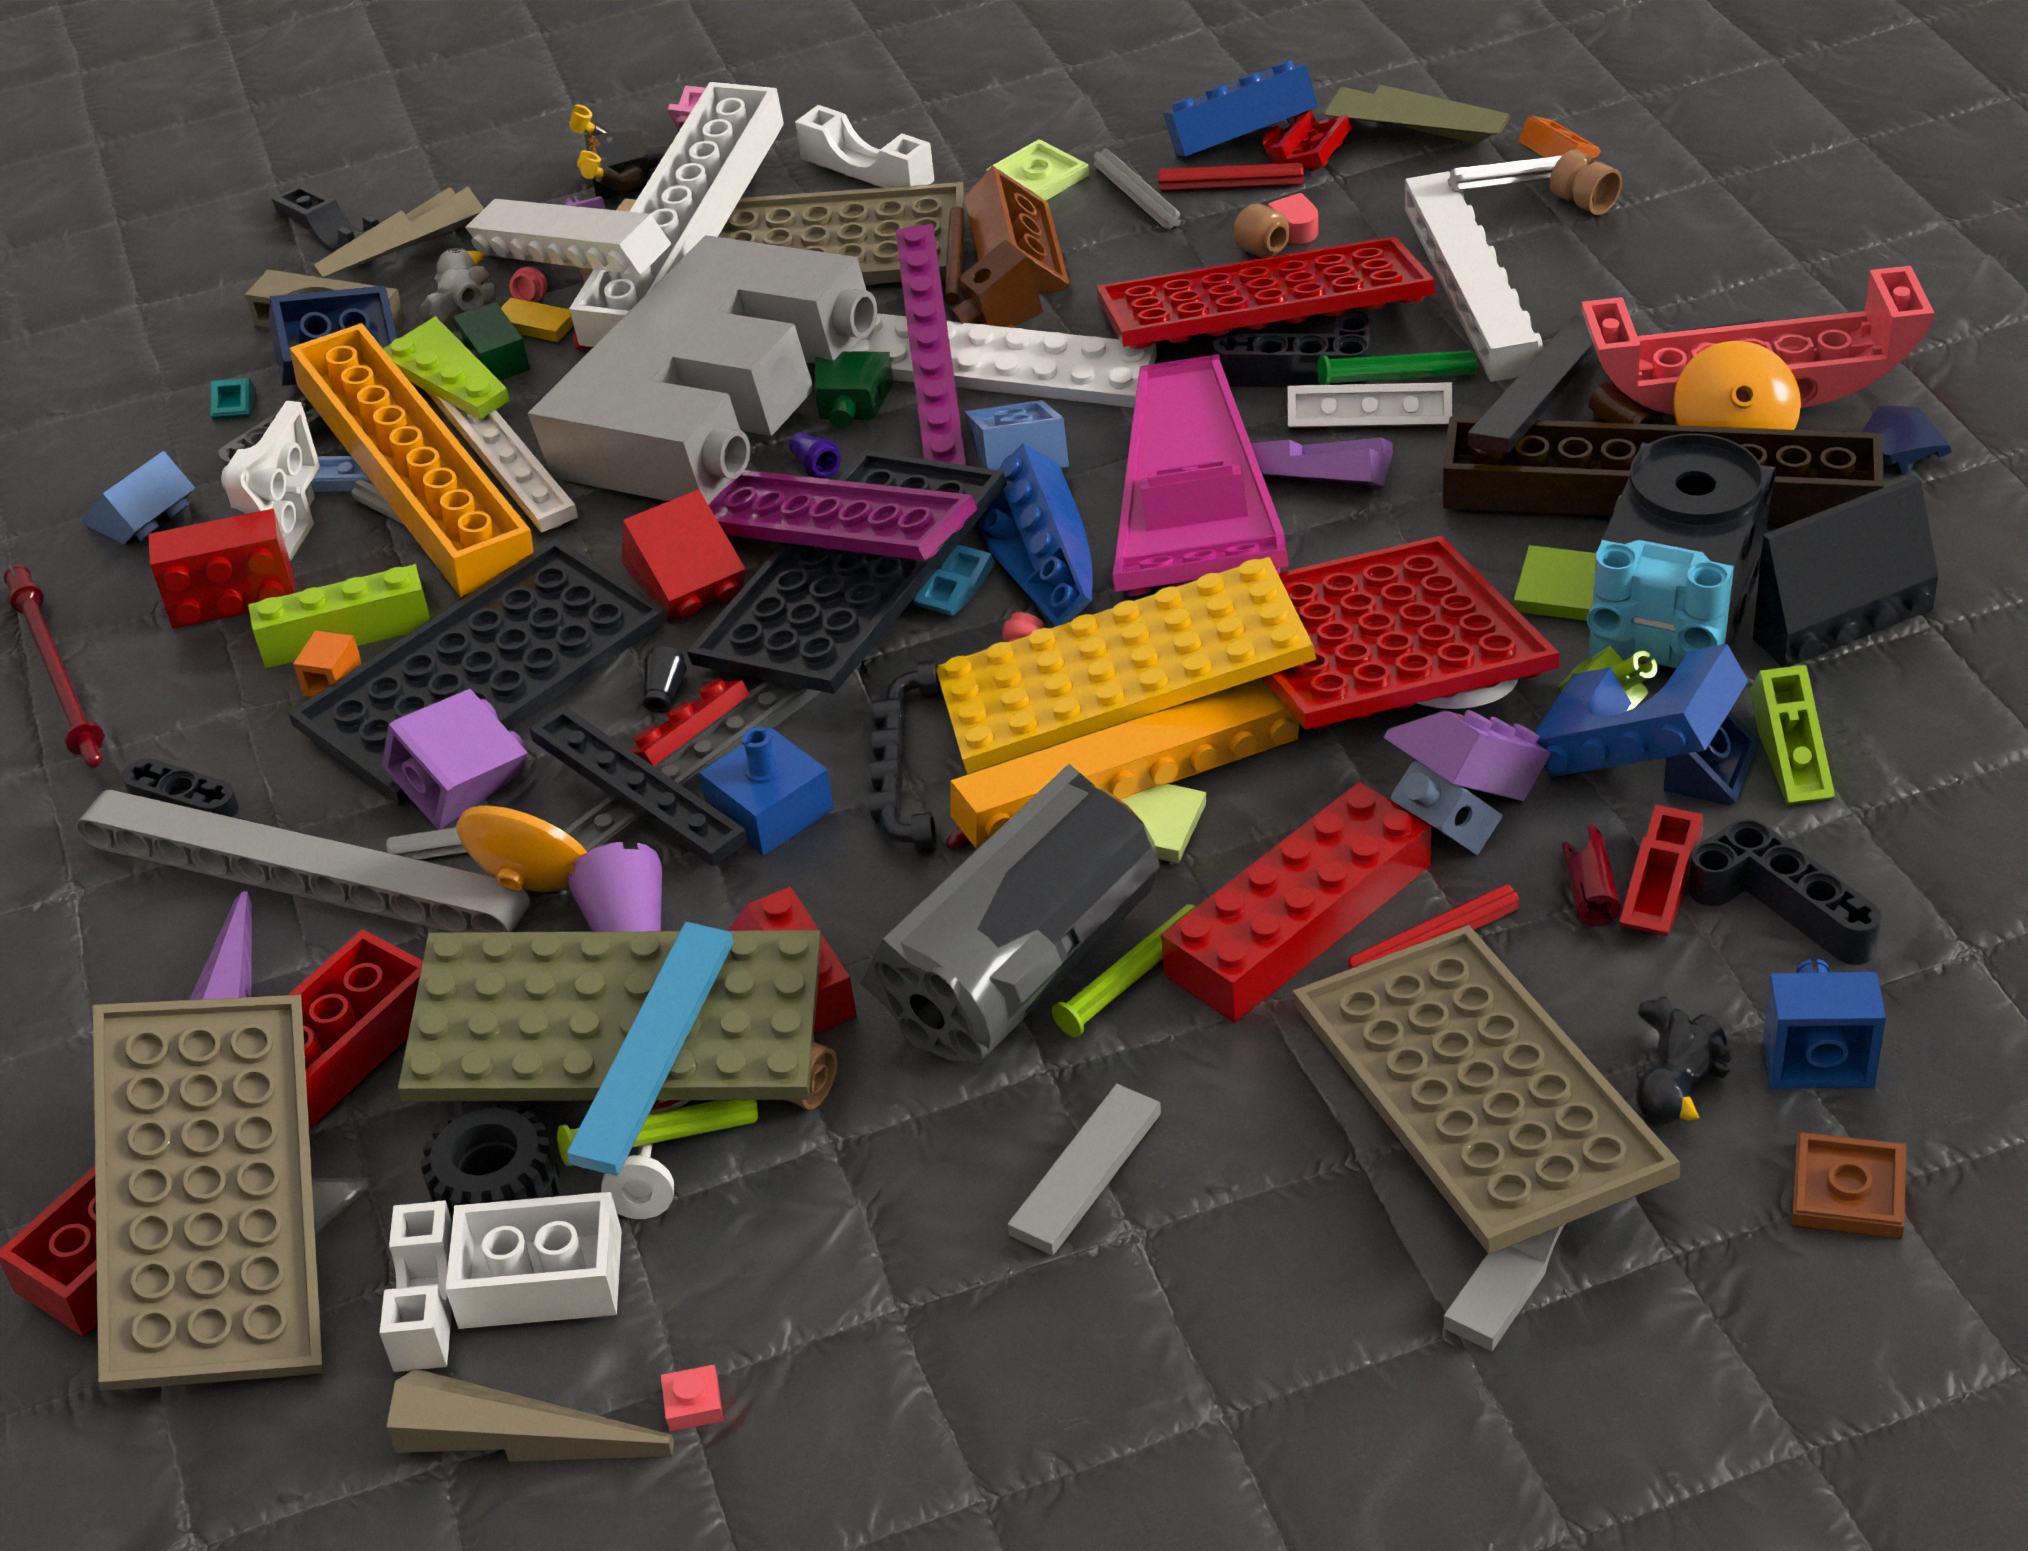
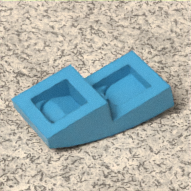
[913,545,995,616]

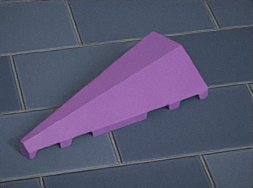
[1251,437,1393,487]
[189,891,252,1000]

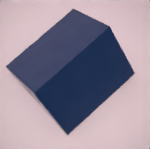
[1663,711,1760,806]

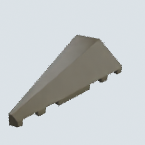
[311,186,484,278]
[386,1369,674,1462]

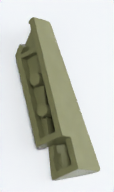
[1325,84,1510,144]

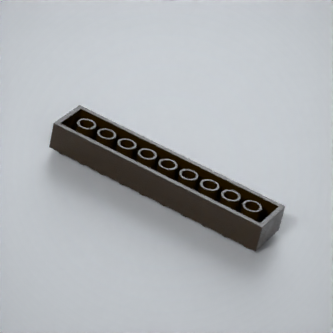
[1443,417,1884,524]

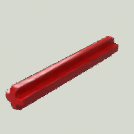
[1158,163,1304,191]
[1347,884,1519,970]

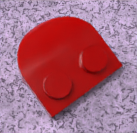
[1262,110,1352,171]

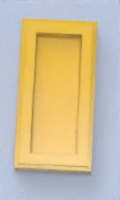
[501,297,574,343]

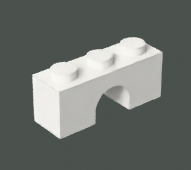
[380,1201,453,1372]

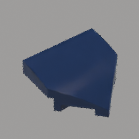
[1862,406,1952,475]

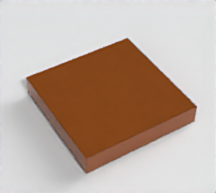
[1791,1132,1906,1239]

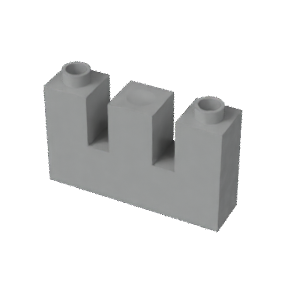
[528,235,877,505]

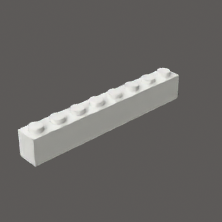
[1405,171,1543,382]
[465,199,671,275]

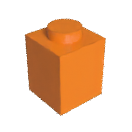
[293,630,362,697]

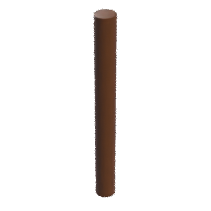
[944,206,964,305]

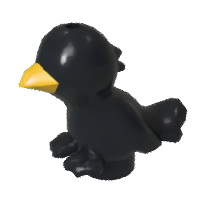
[1636,996,1732,1124]

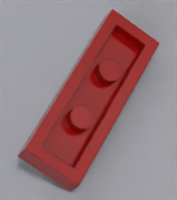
[629,678,750,766]

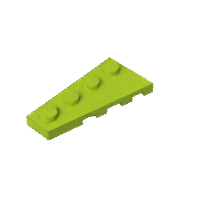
[383,316,510,420]

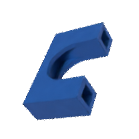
[1534,644,1748,777]

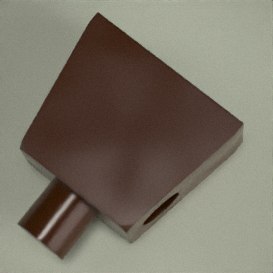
[949,240,1043,327]

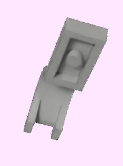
[1444,1224,1565,1351]

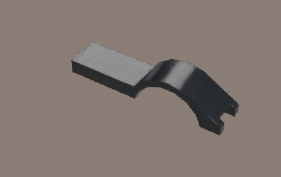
[272,184,379,253]

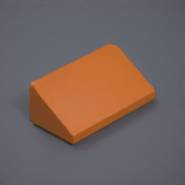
[1518,116,1601,158]

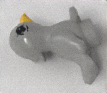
[417,248,495,323]

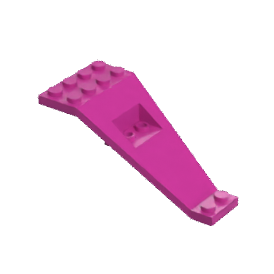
[1112,354,1288,596]

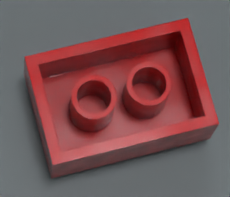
[148,508,296,629]

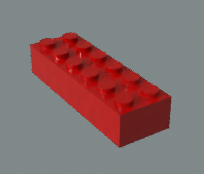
[1161,782,1431,1023]

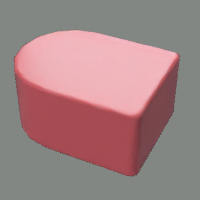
[1268,193,1319,244]

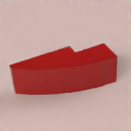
[1619,804,1703,937]

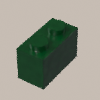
[453,301,530,381]

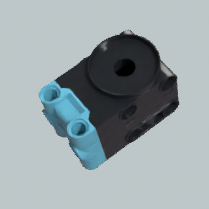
[1586,434,1776,668]

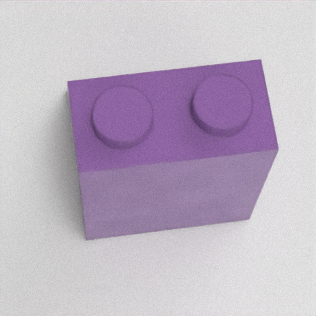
[381,689,528,830]

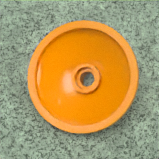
[1673,341,1801,430]
[456,806,587,892]

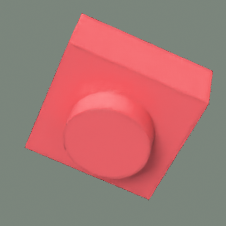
[661,1364,723,1432]

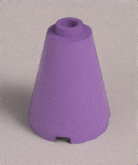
[567,842,662,932]

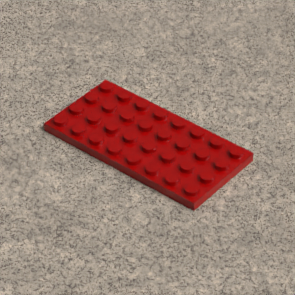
[1096,236,1436,349]

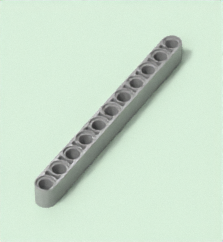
[76,790,530,932]

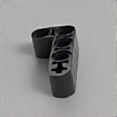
[1212,311,1371,387]
[1688,819,1882,965]

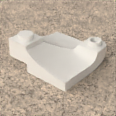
[221,401,320,562]

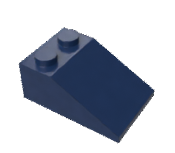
[269,286,397,386]

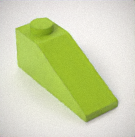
[1749,665,1835,805]

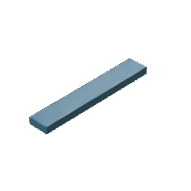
[567,921,733,1176]

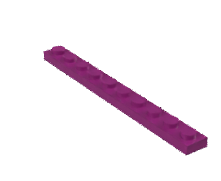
[895,224,967,466]

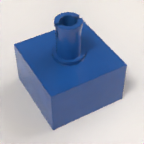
[699,727,834,856]
[1762,959,1886,1089]

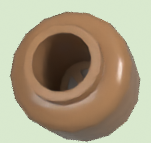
[1233,203,1290,258]

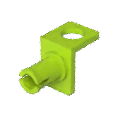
[1558,645,1657,711]

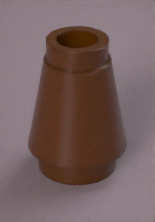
[1588,381,1652,424]

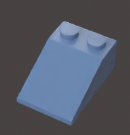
[964,400,1069,470]

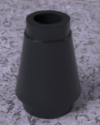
[643,646,687,713]

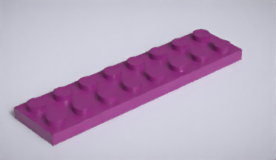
[709,470,978,561]

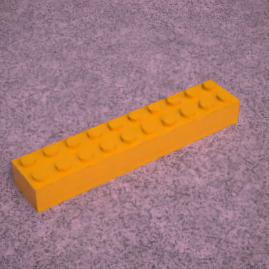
[289,323,534,597]

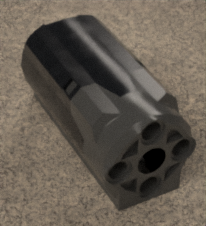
[860,763,1160,1063]

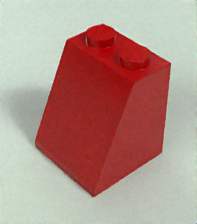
[621,489,746,621]

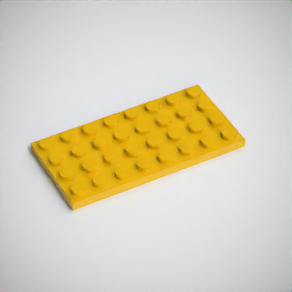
[936,557,1316,774]

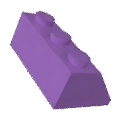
[1384,710,1550,801]

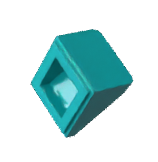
[210,378,256,419]

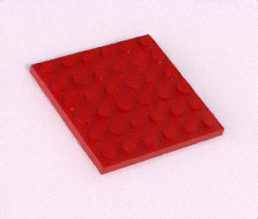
[1262,536,1560,730]

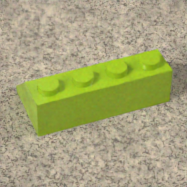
[248,564,430,669]

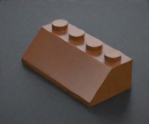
[964,165,1070,294]

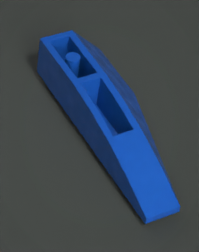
[978,443,1093,626]

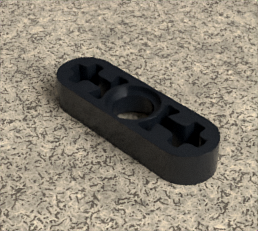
[122,758,239,817]

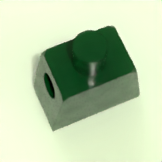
[815,351,894,429]

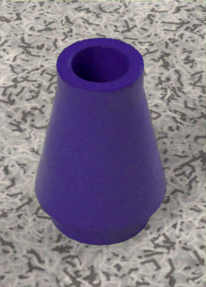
[789,432,841,478]

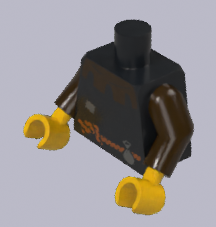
[569,104,667,200]

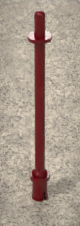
[3,564,105,768]

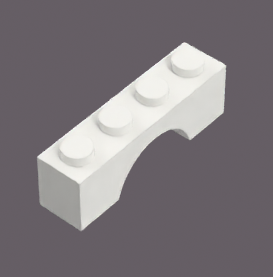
[795,105,935,188]

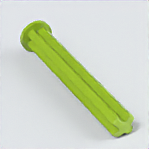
[1052,904,1196,1037]
[557,1100,758,1166]

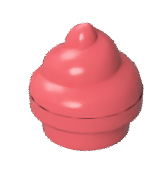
[509,267,548,303]
[1002,612,1045,642]

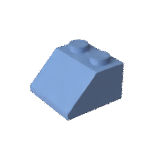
[82,451,195,544]

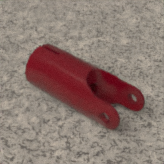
[1562,824,1621,926]

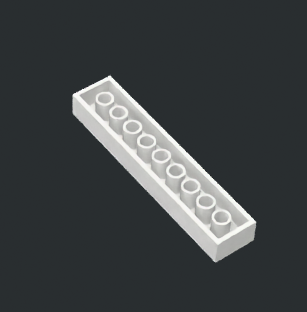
[569,82,784,347]

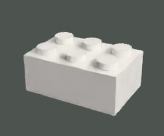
[445,1192,622,1329]

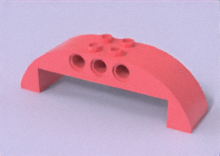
[1581,266,1934,416]

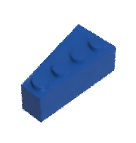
[1163,59,1319,156]

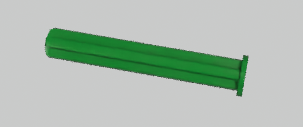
[1317,351,1477,385]

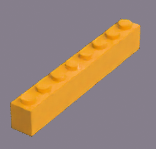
[950,677,1299,849]

